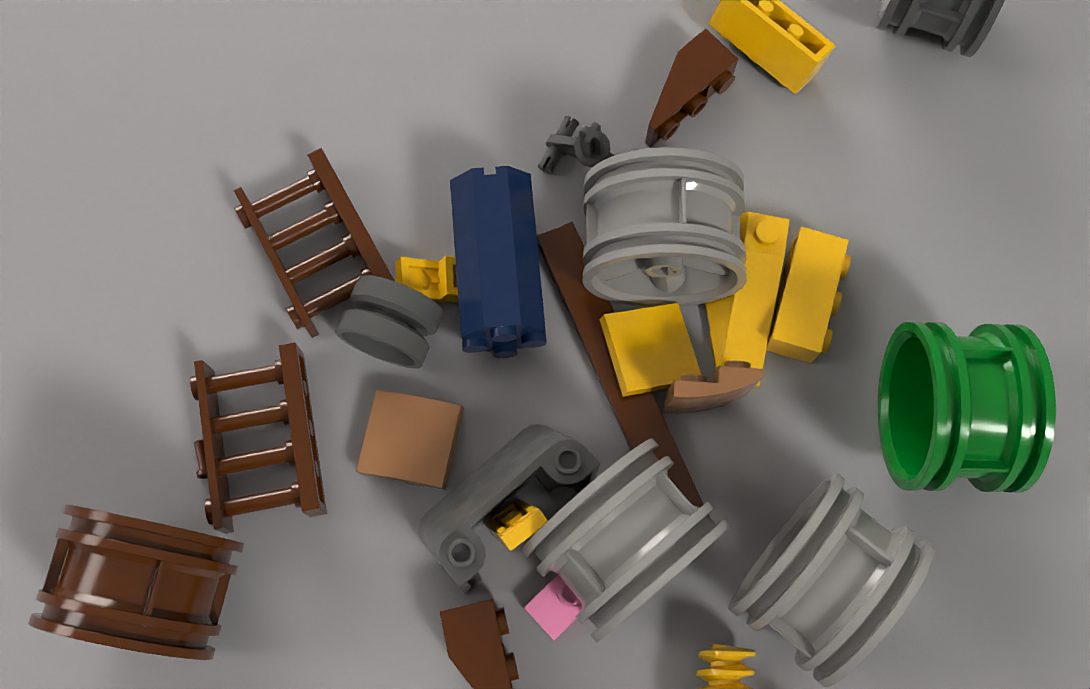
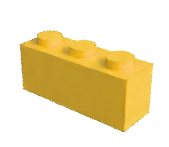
[708,0,836,95]
[766,226,851,364]

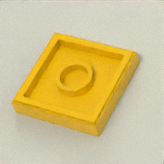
[600,303,702,397]

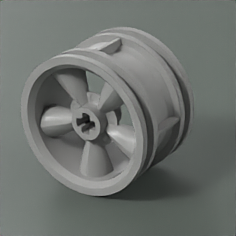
[583,147,747,307]
[522,438,730,643]
[728,472,935,687]

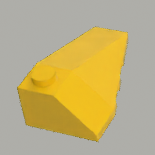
[704,212,790,387]

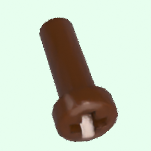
[194,440,208,479]

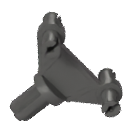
[538,115,639,174]

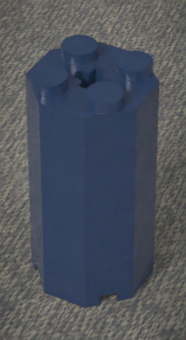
[450,165,547,358]

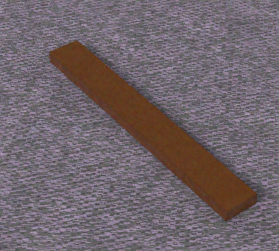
[537,221,709,516]

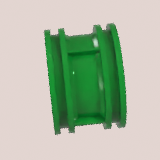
[878,322,1056,493]

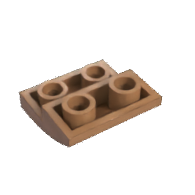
[663,361,763,414]
[356,390,464,490]

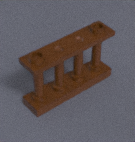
[234,148,394,338]
[190,342,327,534]

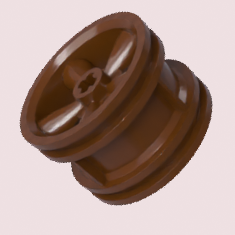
[28,504,244,660]

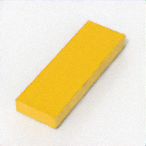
[486,499,548,551]

